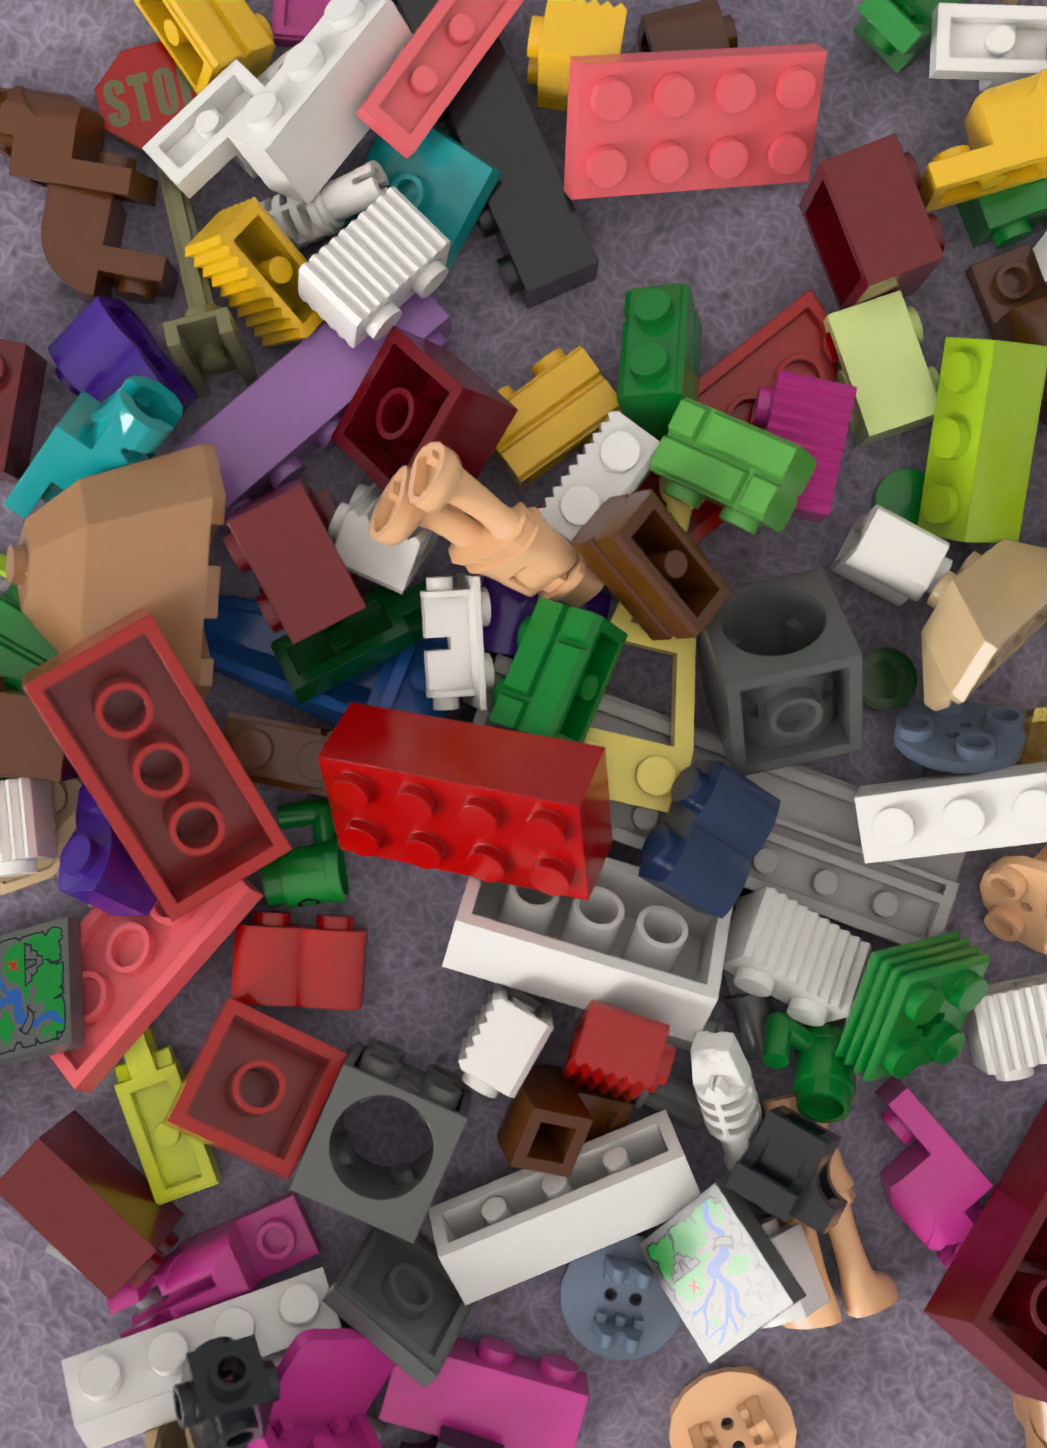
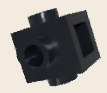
[173,1334,280,1448]

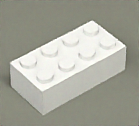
[442,857,732,1042]

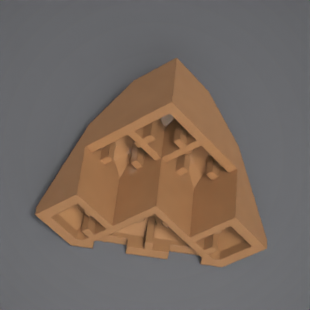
[6,444,226,702]

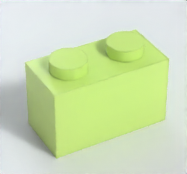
[823,290,940,448]

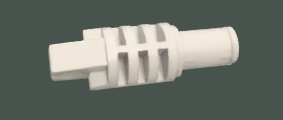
[260,160,389,250]
[690,1031,762,1172]

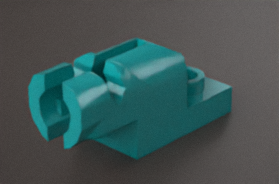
[3,376,183,519]

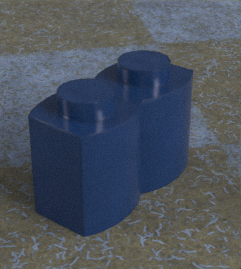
[638,759,780,919]

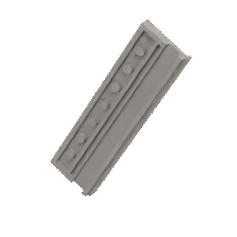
[472,654,966,945]

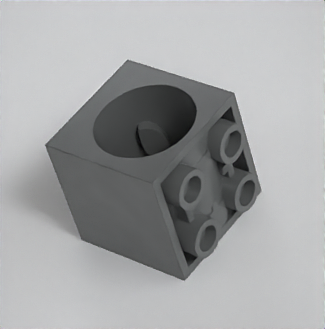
[697,567,863,776]
[289,1039,472,1244]

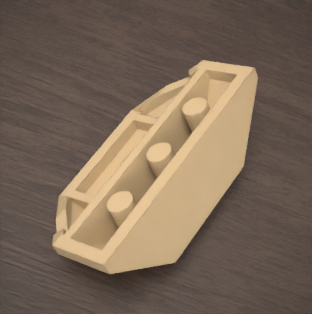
[921,539,1047,712]

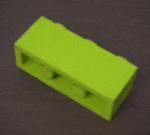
[918,337,1047,543]

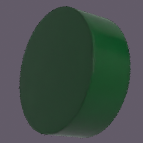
[862,648,917,711]

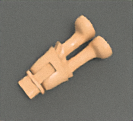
[369,442,604,608]
[762,1092,899,1329]

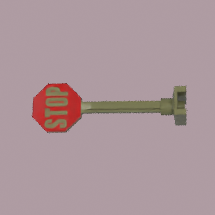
[94,41,258,398]

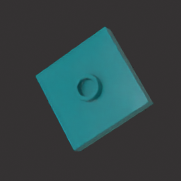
[344,126,502,287]

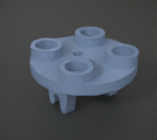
[892,700,1026,777]
[560,1233,682,1360]

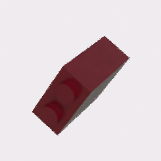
[0,1110,184,1300]

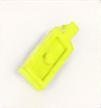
[114,1026,222,1205]

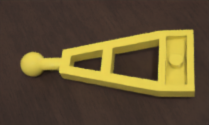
[584,477,705,814]

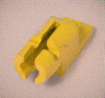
[919,68,1047,212]

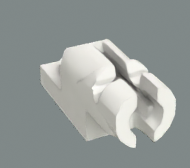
[929,3,1047,91]
[142,50,290,199]

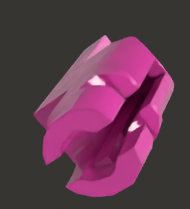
[874,1076,993,1269]
[106,1191,322,1338]

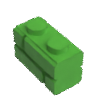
[649,397,817,536]

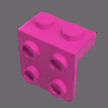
[247,1328,396,1448]

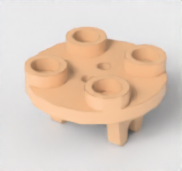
[979,845,1047,955]
[668,1366,797,1448]

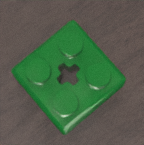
[835,931,989,1082]

